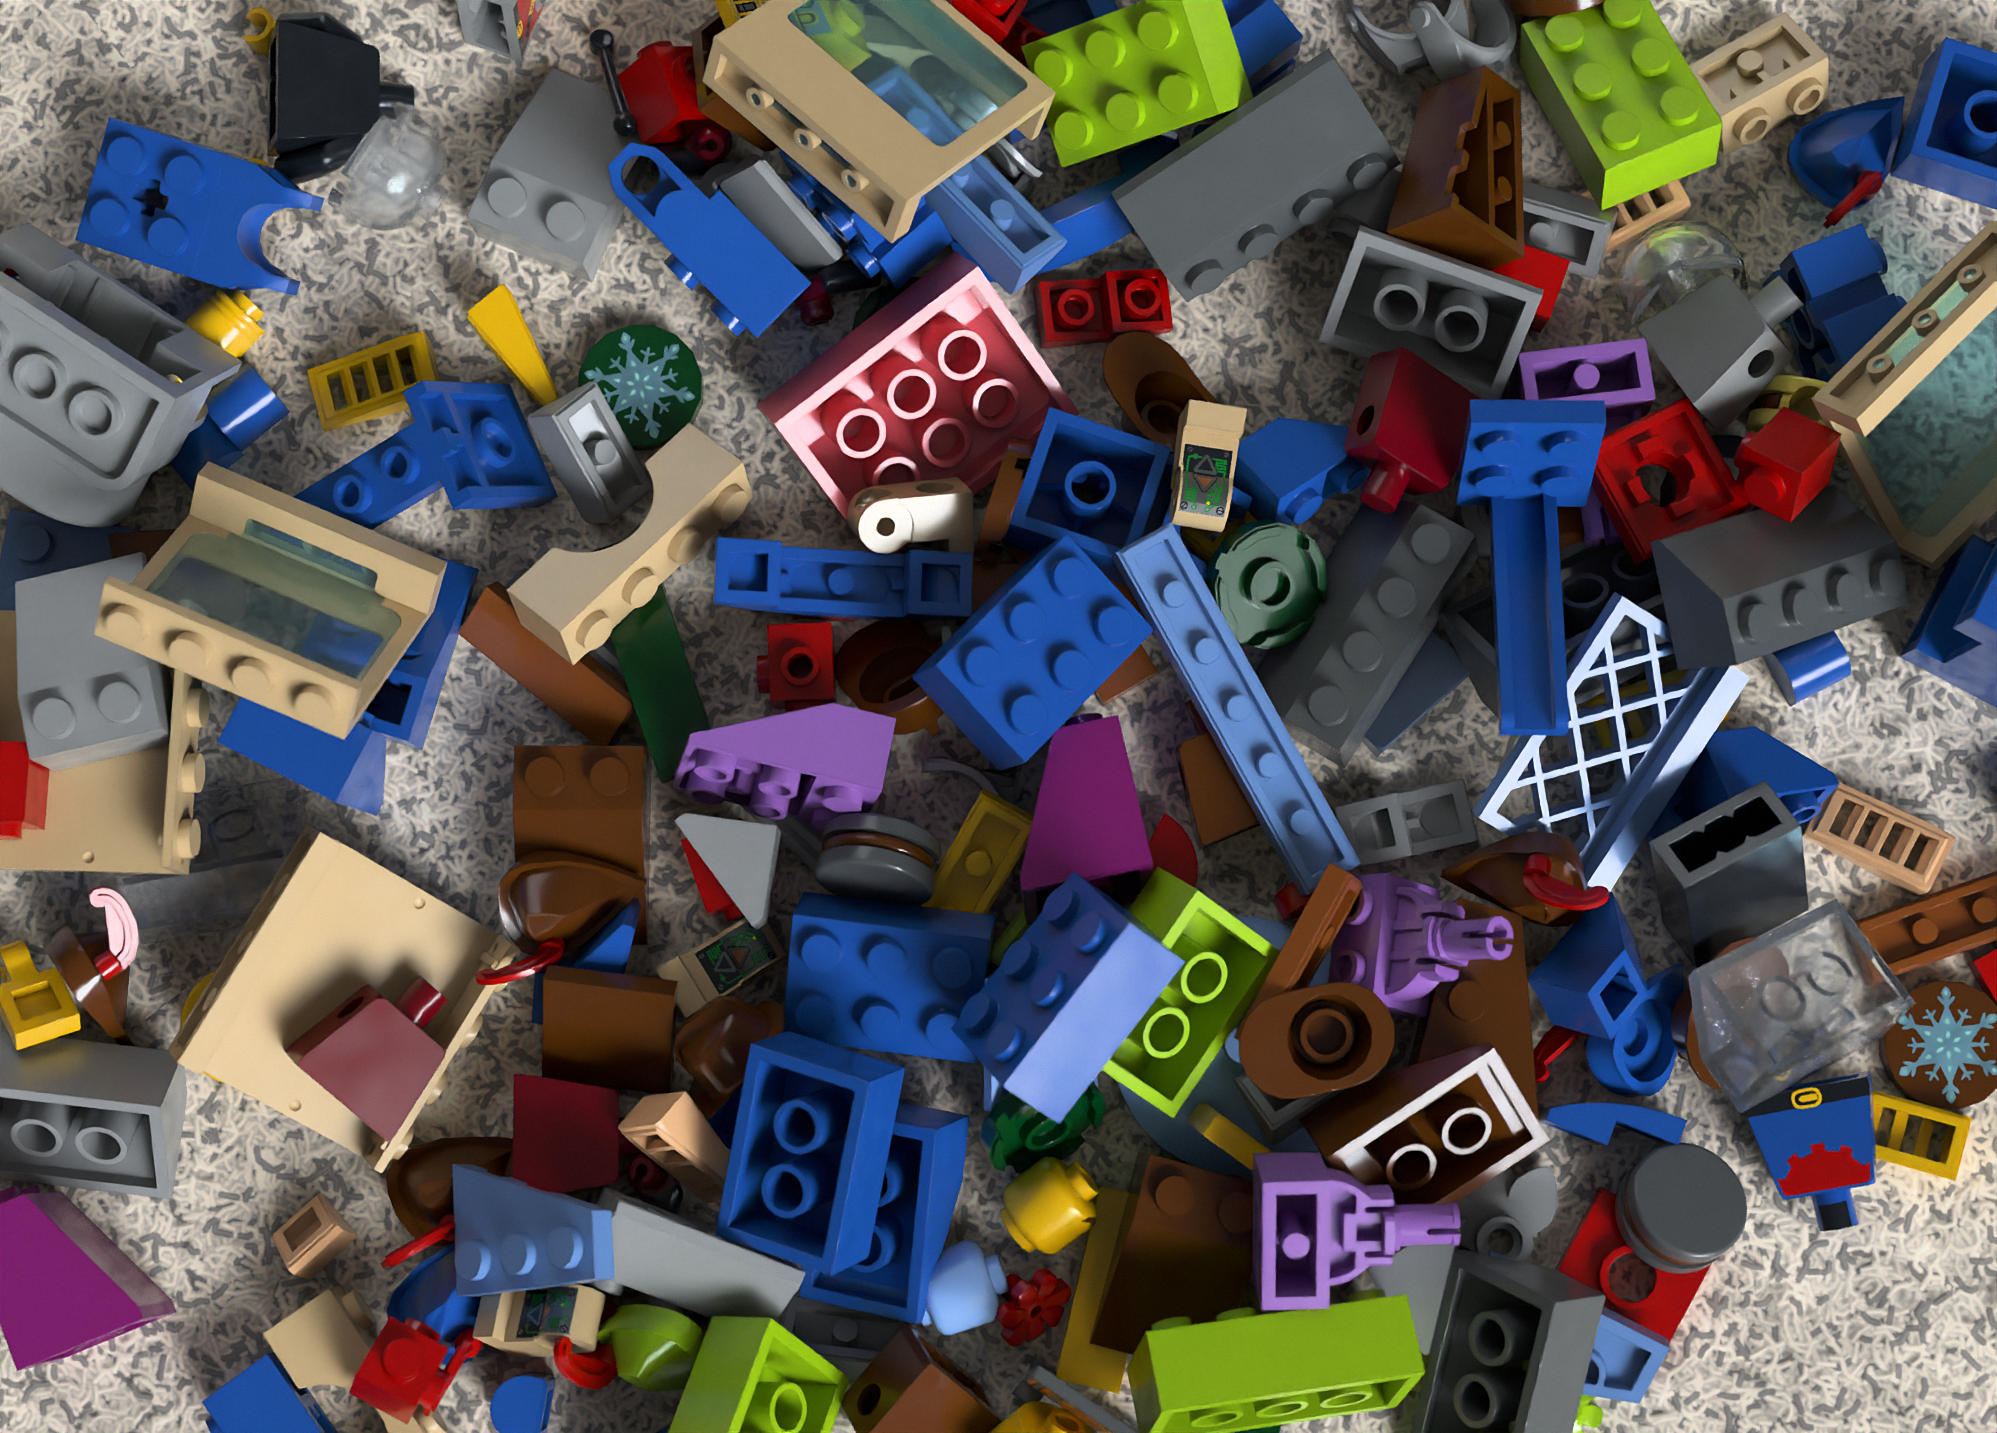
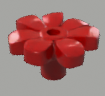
[995,1268,1071,1347]

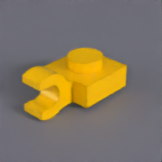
[0,939,81,1050]

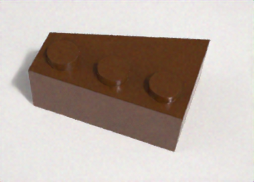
[1386,65,1524,270]
[1408,898,1539,1122]

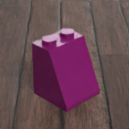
[1020,713,1153,926]
[0,1185,176,1371]

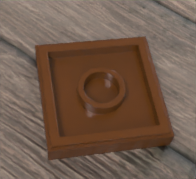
[542,965,678,1094]

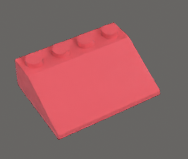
[756,251,1080,554]

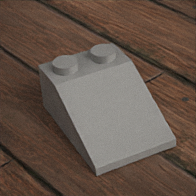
[467,68,654,283]
[15,552,173,771]

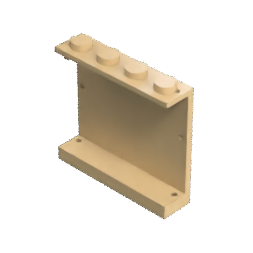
[0,604,210,875]
[167,823,519,1174]

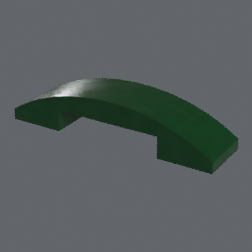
[591,541,712,784]

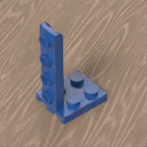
[251,380,558,593]
[1455,400,1606,736]

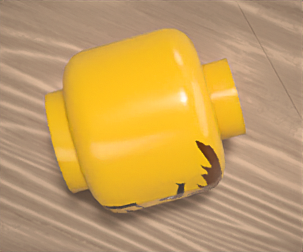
[1000,1157,1099,1254]

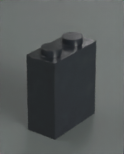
[1650,780,1809,970]

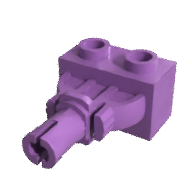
[1509,338,1656,547]
[1328,873,1513,1019]
[1252,1152,1460,1310]

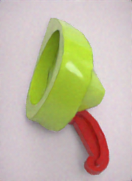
[553,1304,705,1392]

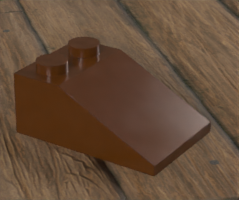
[513,745,652,945]
[1300,1042,1550,1205]
[1089,1152,1253,1355]

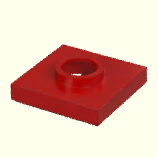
[1591,396,1750,566]
[1555,1187,1711,1343]

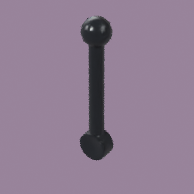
[589,29,637,137]

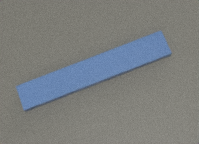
[1111,522,1361,896]

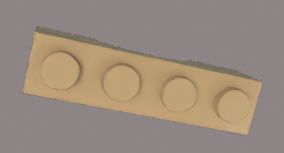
[507,423,753,666]
[263,1285,448,1433]

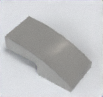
[1335,779,1479,870]

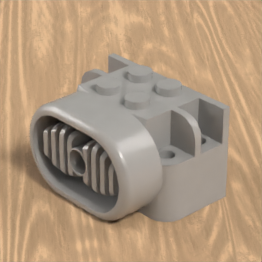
[0,223,242,528]

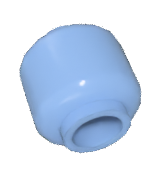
[922,1239,1010,1336]

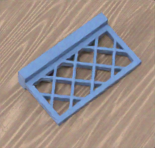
[1472,592,1750,892]

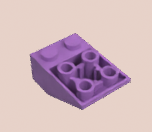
[671,703,896,832]

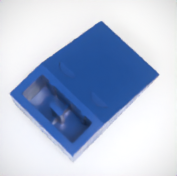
[300,555,479,750]

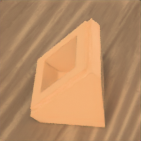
[272,1193,359,1280]

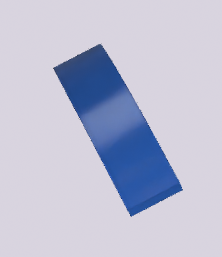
[949,130,1180,282]
[713,537,973,620]

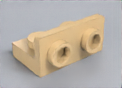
[1689,12,1829,155]

